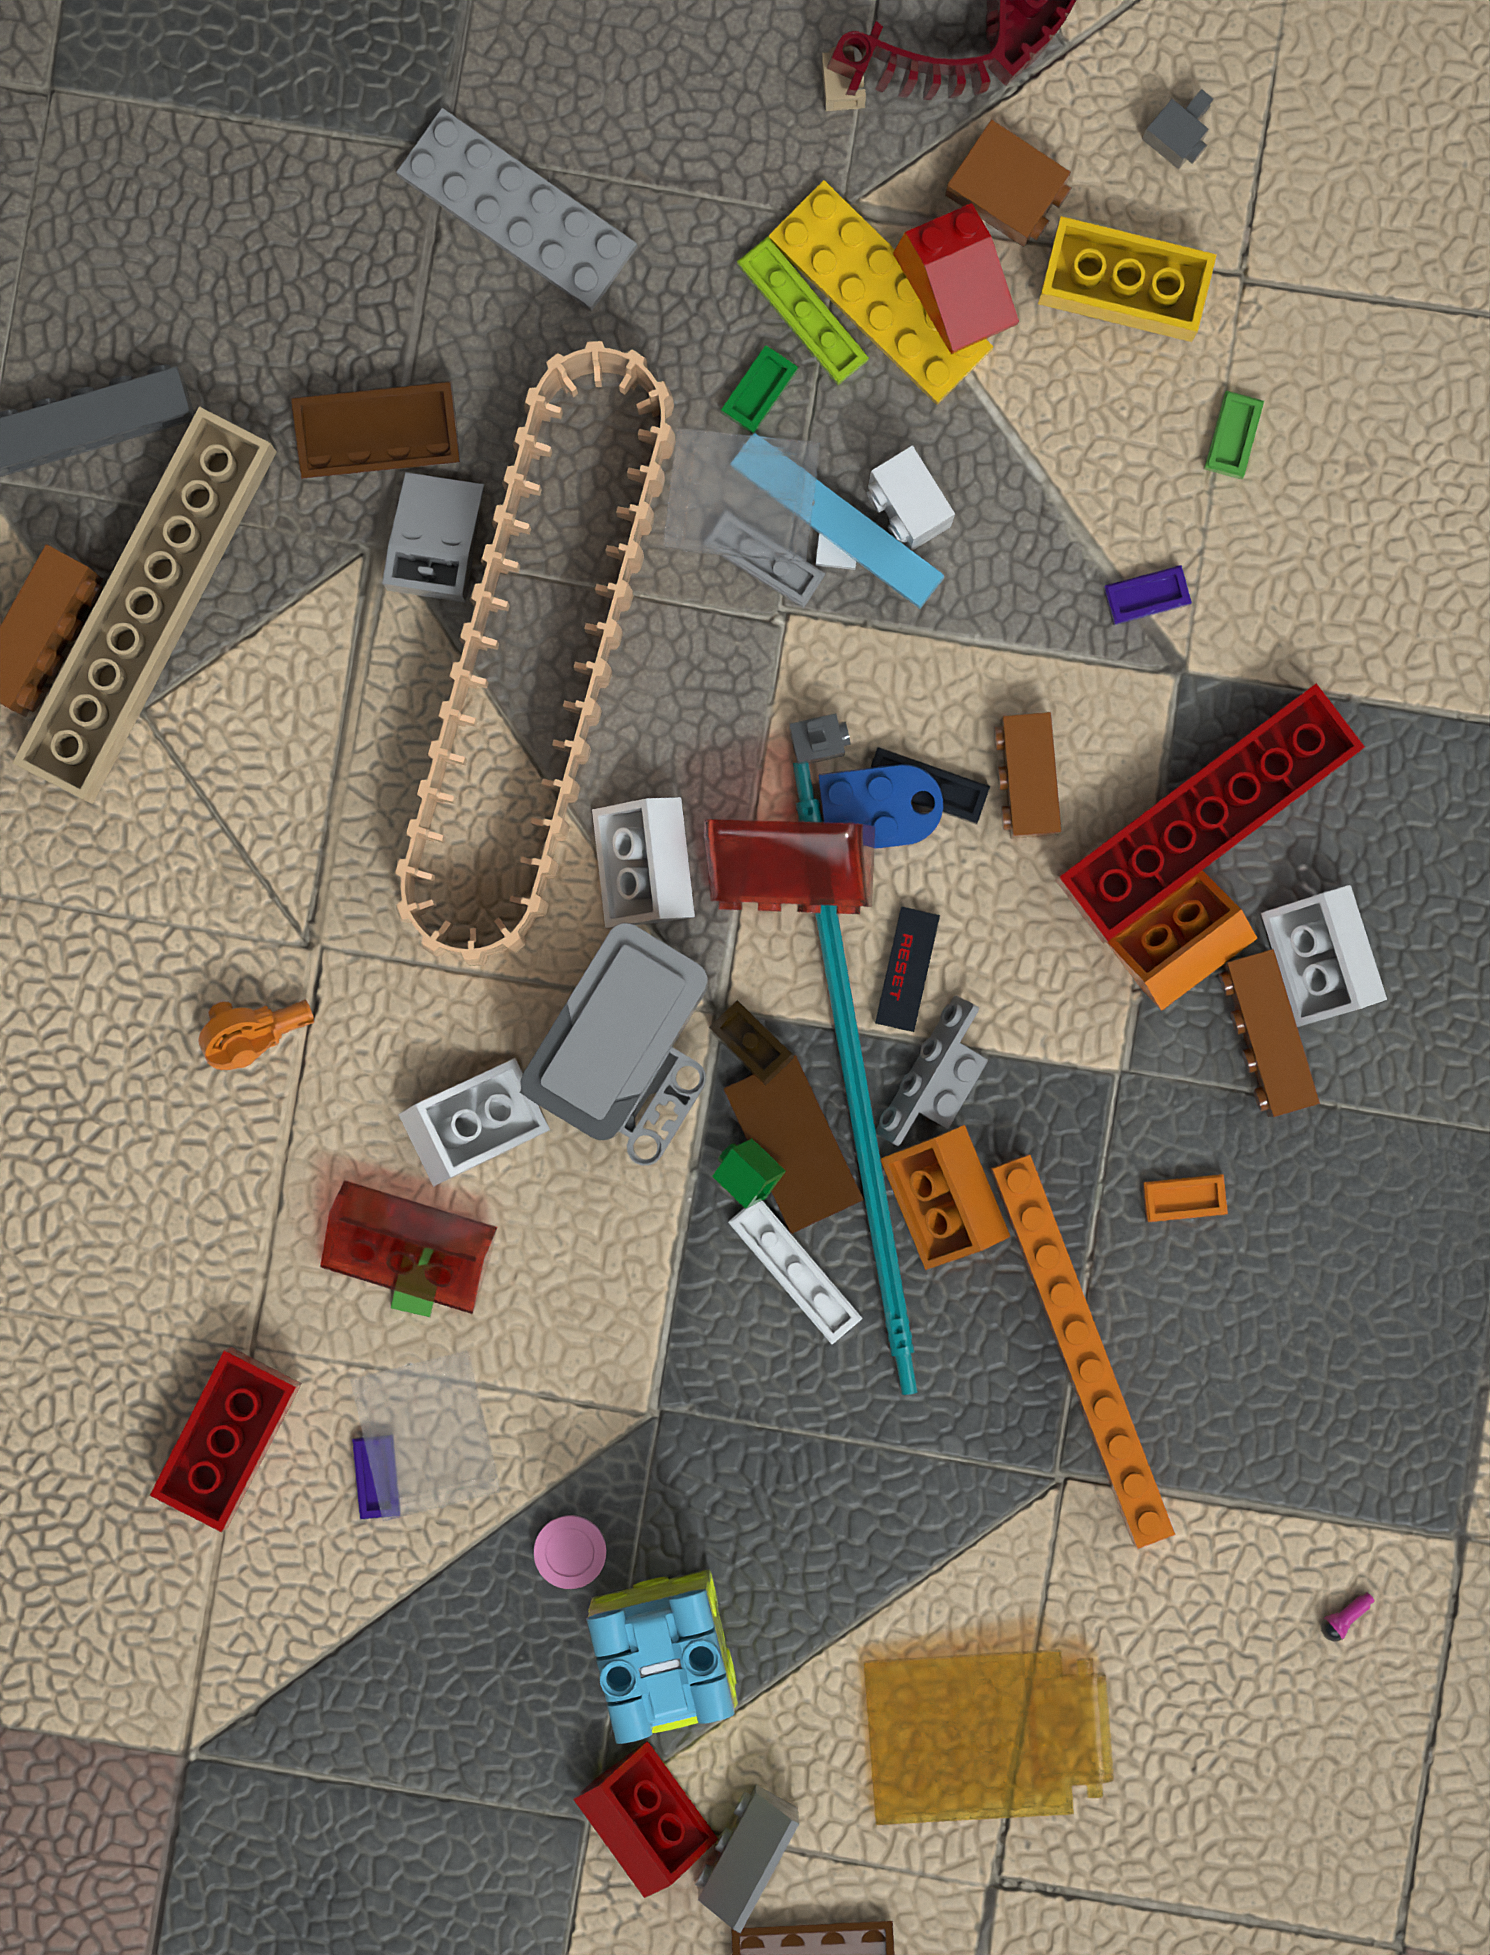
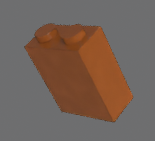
[945,119,1072,247]

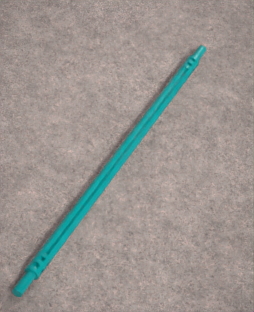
[793,762,918,1395]

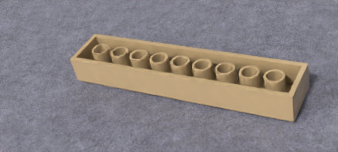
[12,407,277,804]

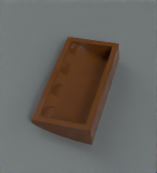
[291,381,460,479]
[731,1921,895,1955]

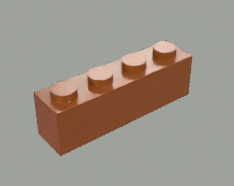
[1219,949,1320,1117]

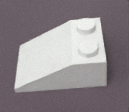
[398,1058,550,1187]

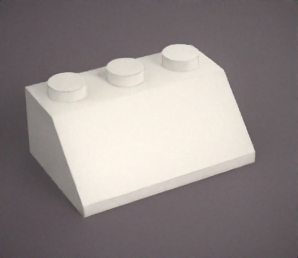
[592,797,695,928]
[1261,885,1387,1027]

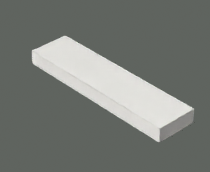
[728,1201,863,1344]

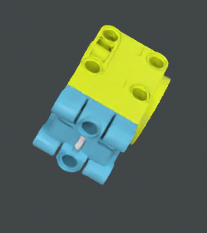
[586,1569,738,1744]

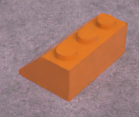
[1106,870,1258,1011]
[881,1125,1011,1270]

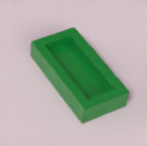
[721,345,798,435]

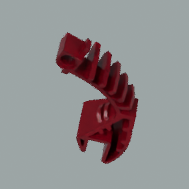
[826,0,1076,100]

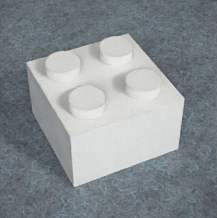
[867,445,955,551]

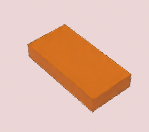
[1142,1174,1228,1222]

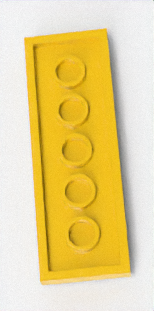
[768,180,994,405]

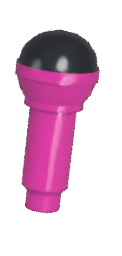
[1321,1592,1375,1642]

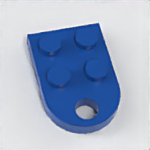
[818,764,943,854]

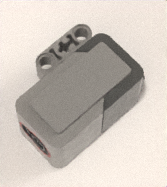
[519,923,708,1166]

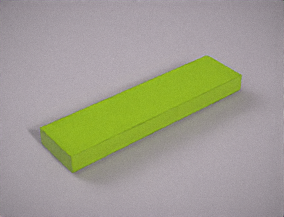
[737,236,869,385]

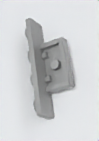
[875,996,988,1146]

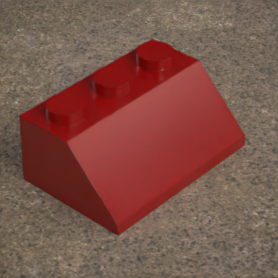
[573,1741,718,1898]

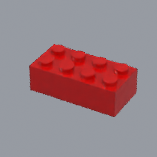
[149,1347,302,1533]

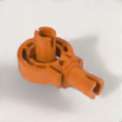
[198,999,314,1070]

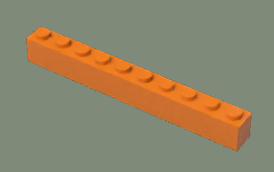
[990,1154,1176,1549]

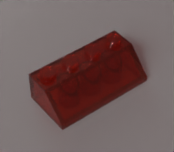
[320,1180,497,1314]

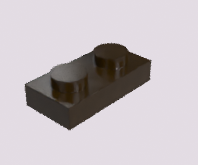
[708,1000,794,1086]

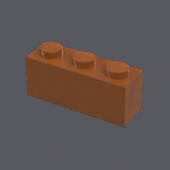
[994,712,1062,839]

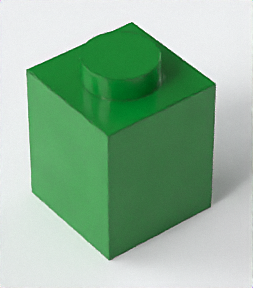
[712,1139,786,1209]

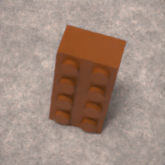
[0,544,103,717]

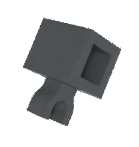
[1142,89,1214,170]
[789,713,851,765]

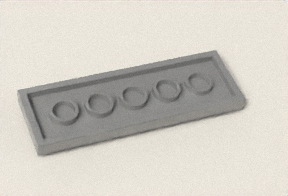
[396,108,637,311]

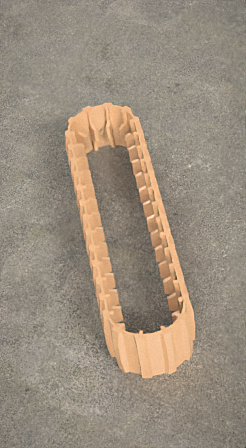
[395,341,676,966]

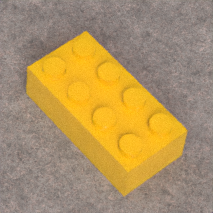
[1038,216,1217,342]

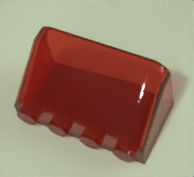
[704,819,875,915]

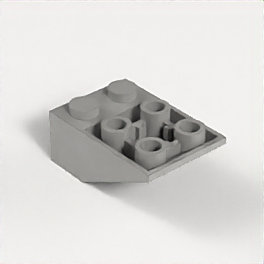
[382,472,484,603]

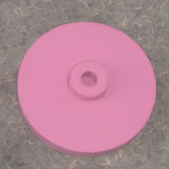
[534,1515,606,1589]

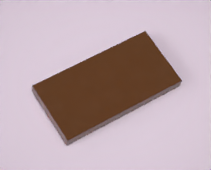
[724,1055,864,1234]

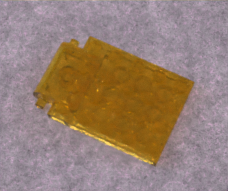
[864,1649,1114,1825]

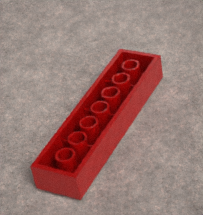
[1055,683,1365,944]

